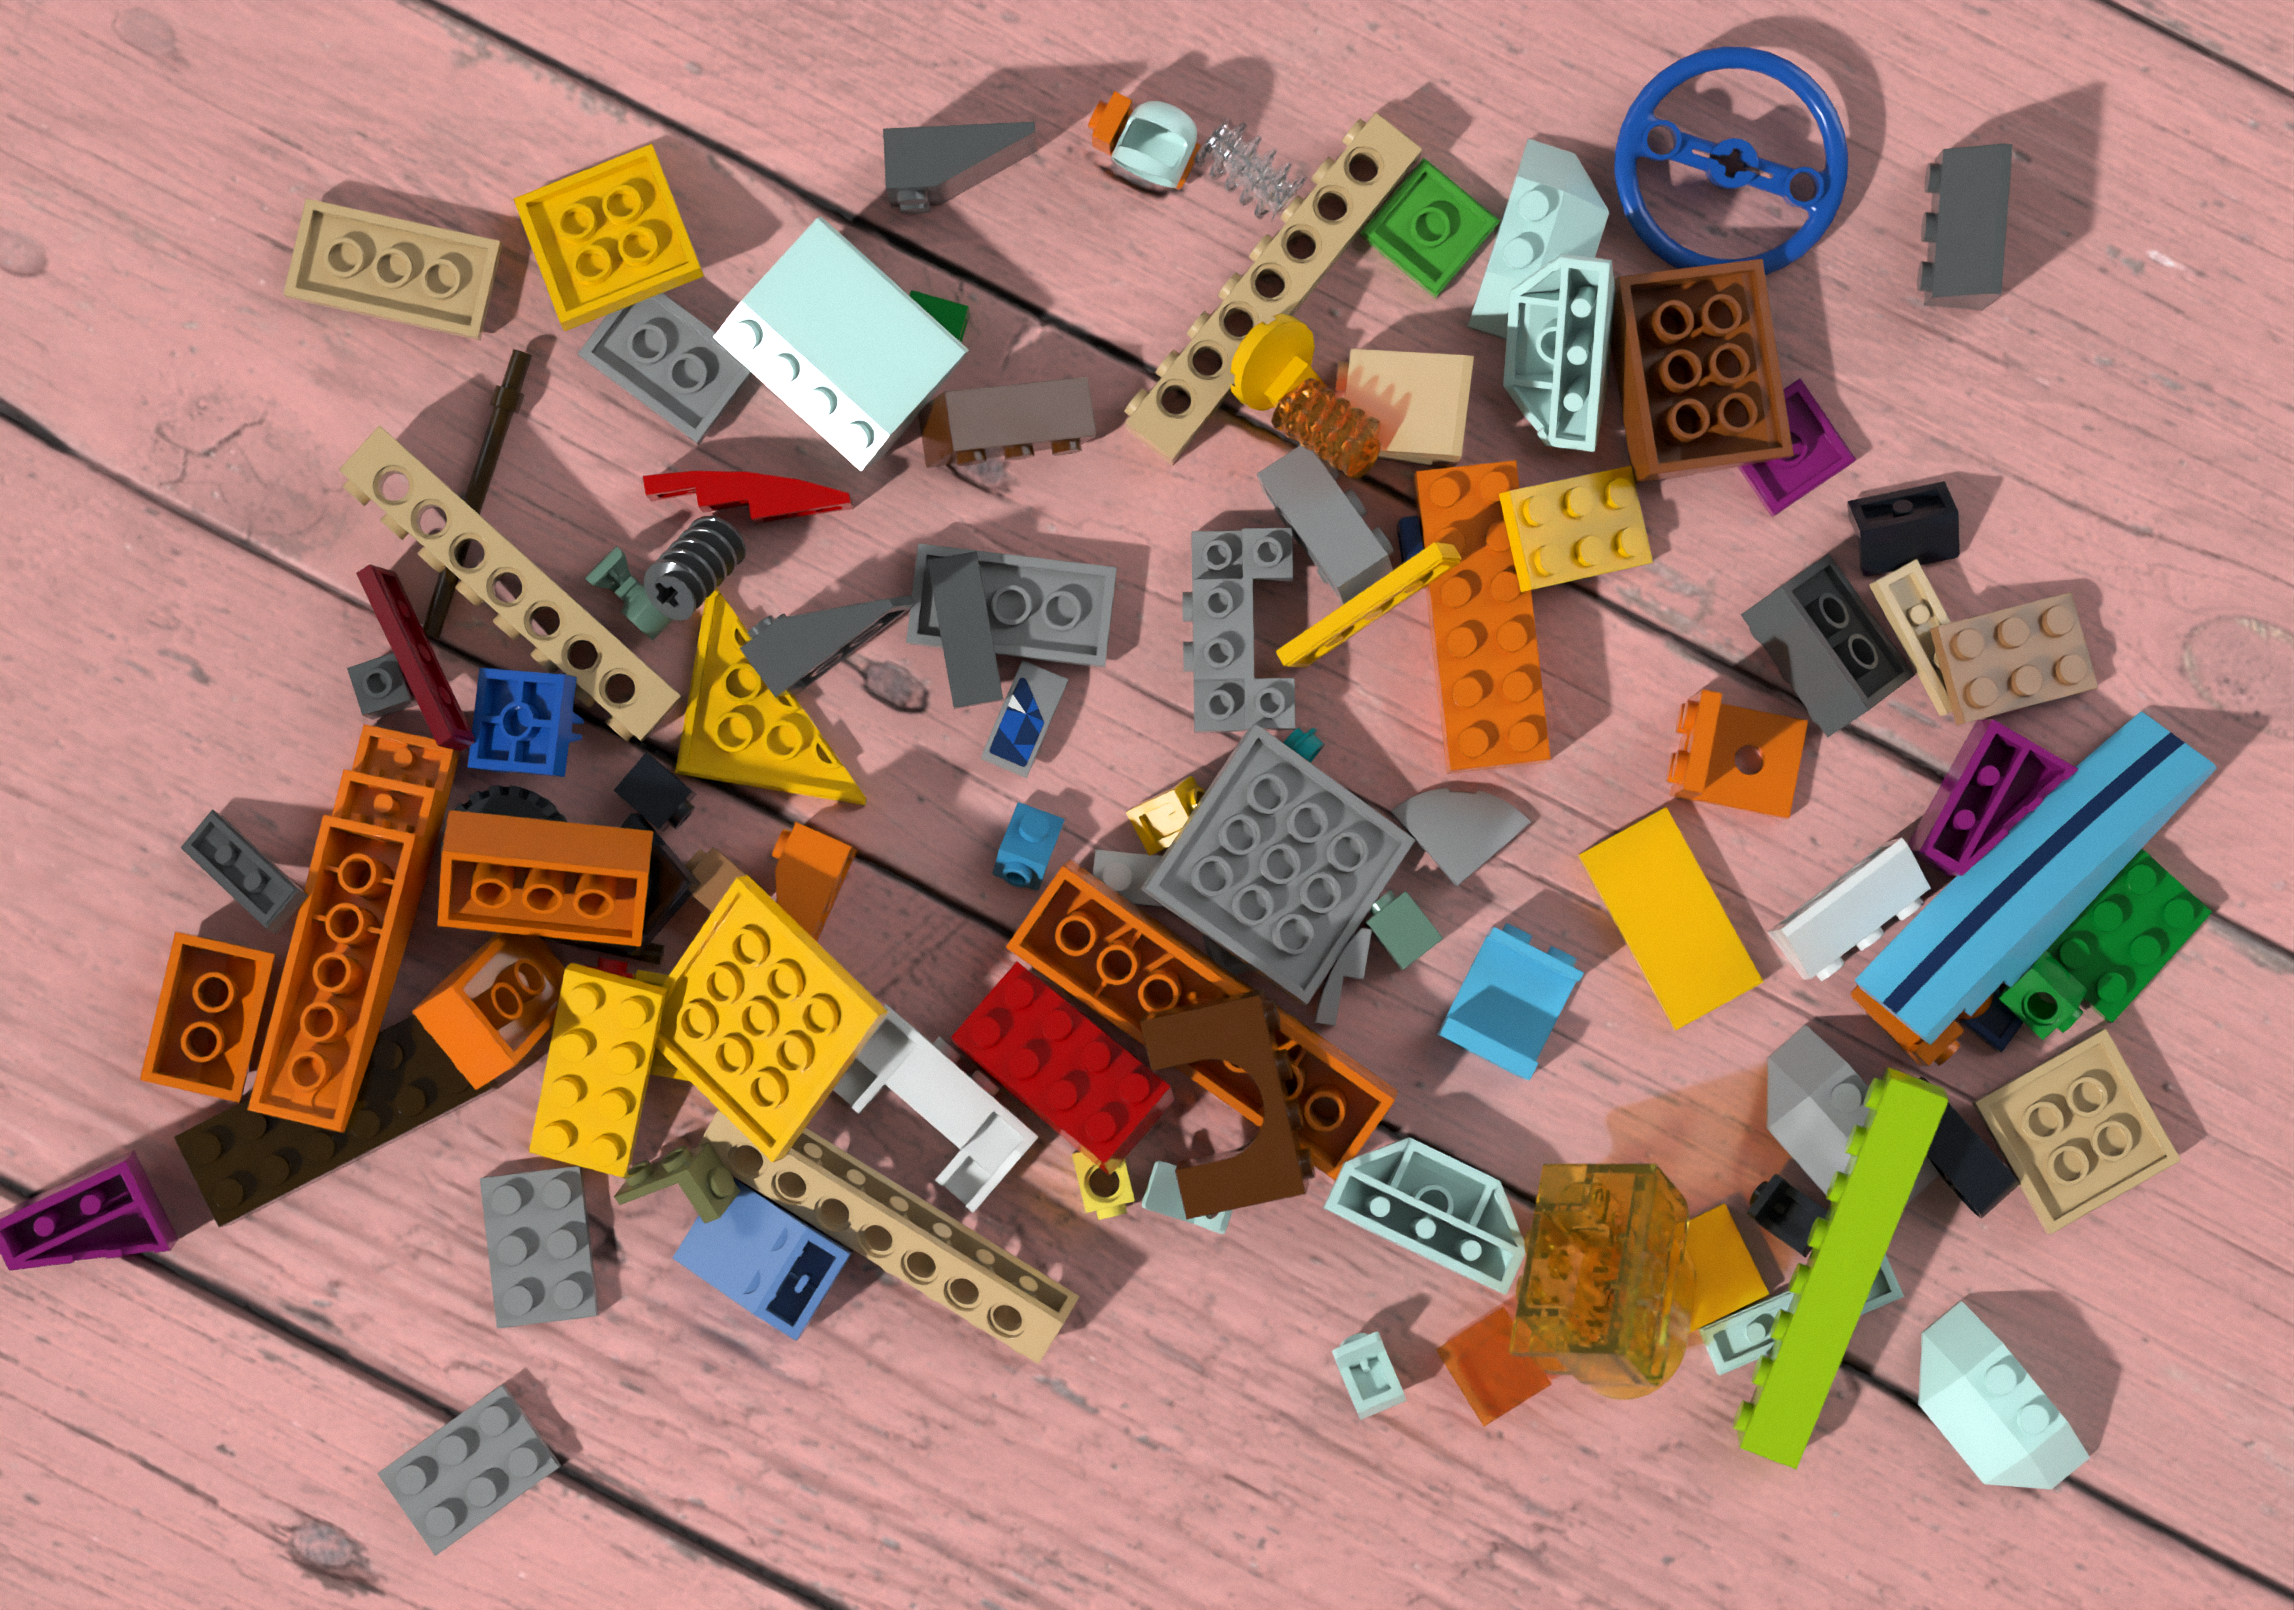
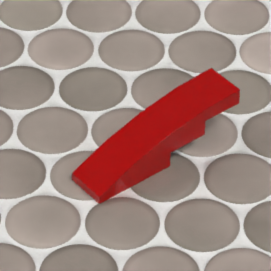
[643,470,854,524]

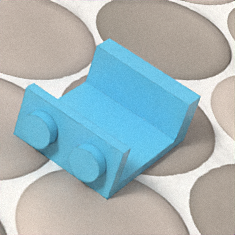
[1437,923,1584,1081]

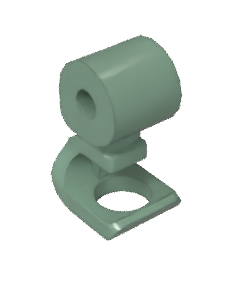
[585,546,673,641]

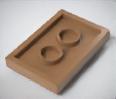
[1930,592,2098,726]

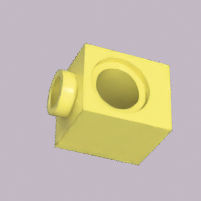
[1072,1151,1135,1220]

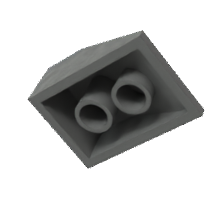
[883,121,1037,214]
[740,595,917,697]

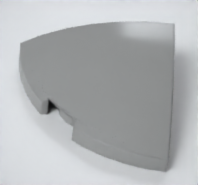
[1390,788,1531,887]

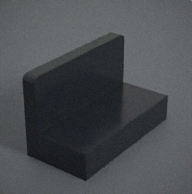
[1847,481,1960,577]

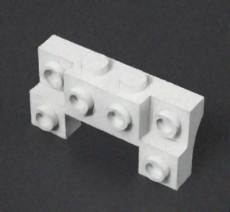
[833,1004,1039,1213]

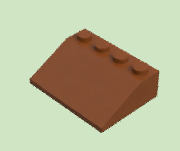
[1612,259,1794,483]

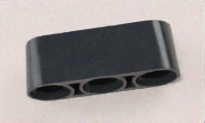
[1919,1076,2019,1219]

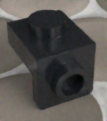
[1747,1173,1828,1258]

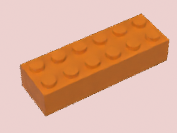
[1413,460,1551,774]

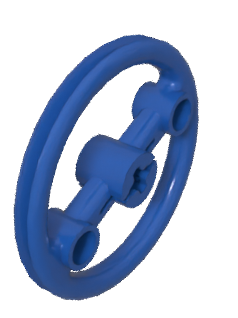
[1614,46,1848,275]

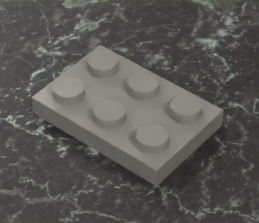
[578,293,753,445]
[480,1166,599,1329]
[377,1384,561,1556]

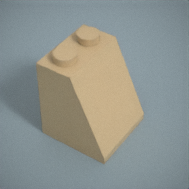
[1329,349,1474,468]

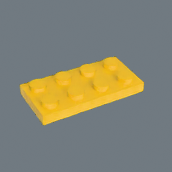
[529,963,668,1178]

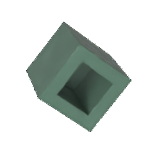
[1364,890,1443,970]

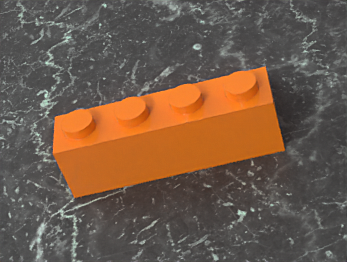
[438,810,653,946]

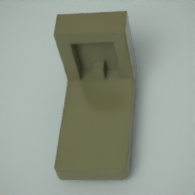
[614,1142,740,1224]

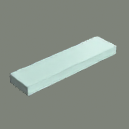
[1698,1254,1904,1376]

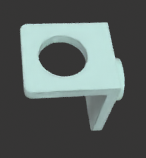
[1142,1160,1233,1234]

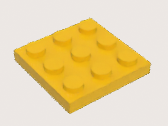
[513,144,704,332]

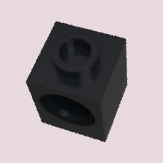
[613,752,697,832]

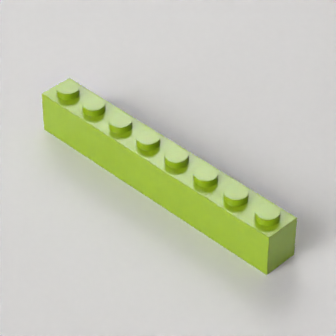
[1733,1067,1949,1469]

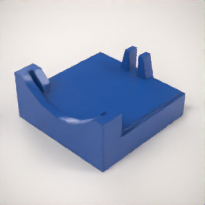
[468,668,584,777]

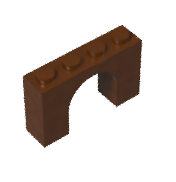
[1140,988,1315,1219]

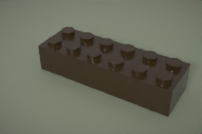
[174,1015,499,1227]

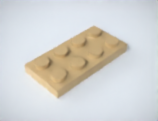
[283,198,503,341]

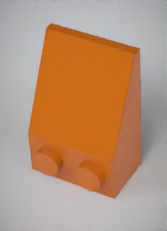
[772,822,857,942]
[412,932,565,1090]

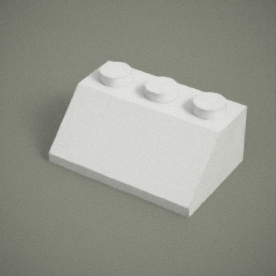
[1768,838,1931,981]

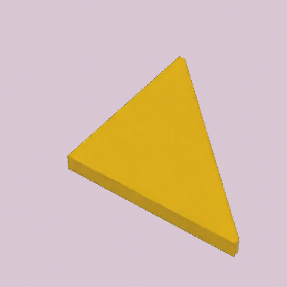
[675,587,867,806]

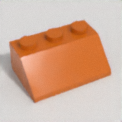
[140,932,276,1103]

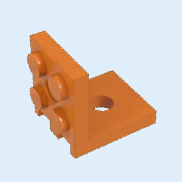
[1666,689,1808,819]

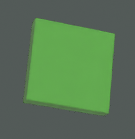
[1360,158,1500,299]

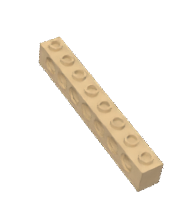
[1124,112,1422,465]
[339,425,683,742]
[697,1109,1080,1364]

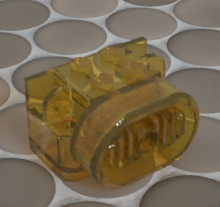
[1509,1164,1697,1400]

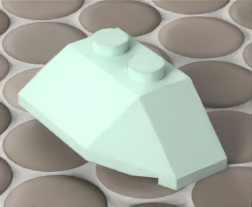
[1467,139,1609,340]
[1503,254,1616,452]
[1323,1137,1527,1295]
[1918,1300,2090,1489]

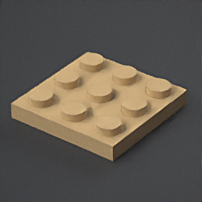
[1972,1029,2181,1235]

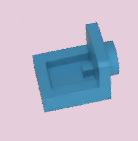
[992,802,1065,891]

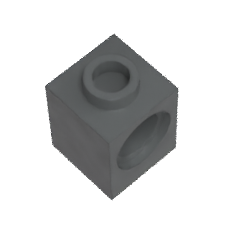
[347,652,418,720]

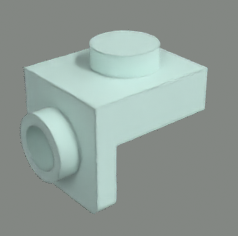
[1332,1332,1407,1420]

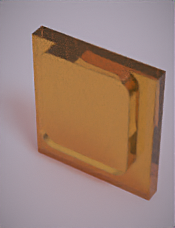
[1435,1307,1552,1427]

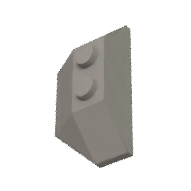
[1766,1024,1940,1206]

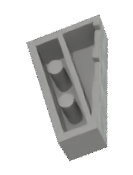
[1257,441,1394,605]

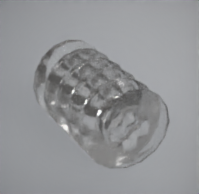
[1194,118,1307,223]

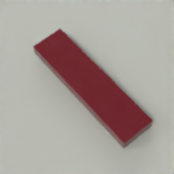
[356,564,475,751]

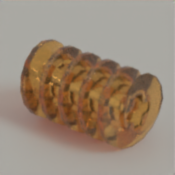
[1271,378,1381,479]

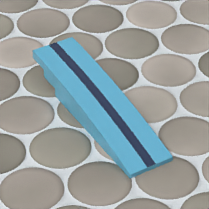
[1855,711,2217,1045]

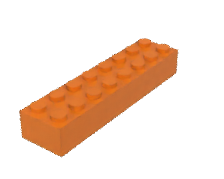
[1005,859,1398,1180]

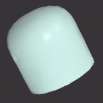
[1111,101,1197,188]

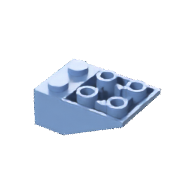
[672,1177,854,1341]

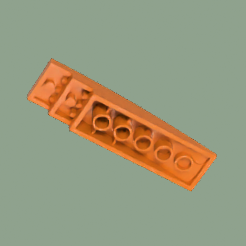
[248,724,461,1133]

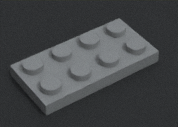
[906,543,1117,668]

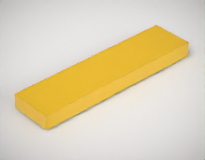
[1275,542,1462,668]

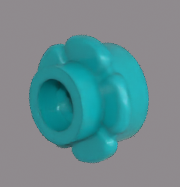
[1283,728,1325,763]

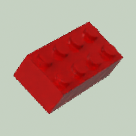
[951,961,1175,1176]

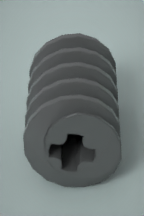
[643,516,746,621]

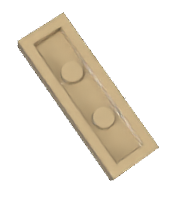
[1869,559,1952,716]

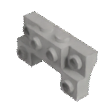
[1182,528,1295,733]

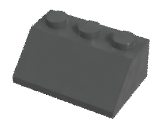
[1917,144,2013,311]
[1741,553,1915,738]

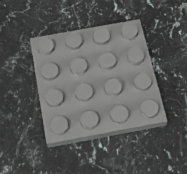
[1141,723,1416,1005]

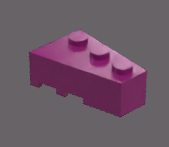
[1908,719,2078,876]
[0,1150,179,1271]

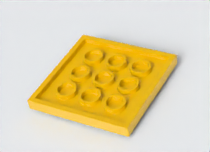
[656,875,889,1163]

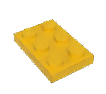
[1499,466,1653,592]

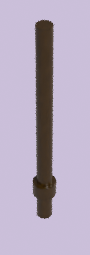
[422,349,532,639]

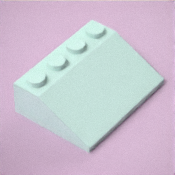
[713,216,969,471]

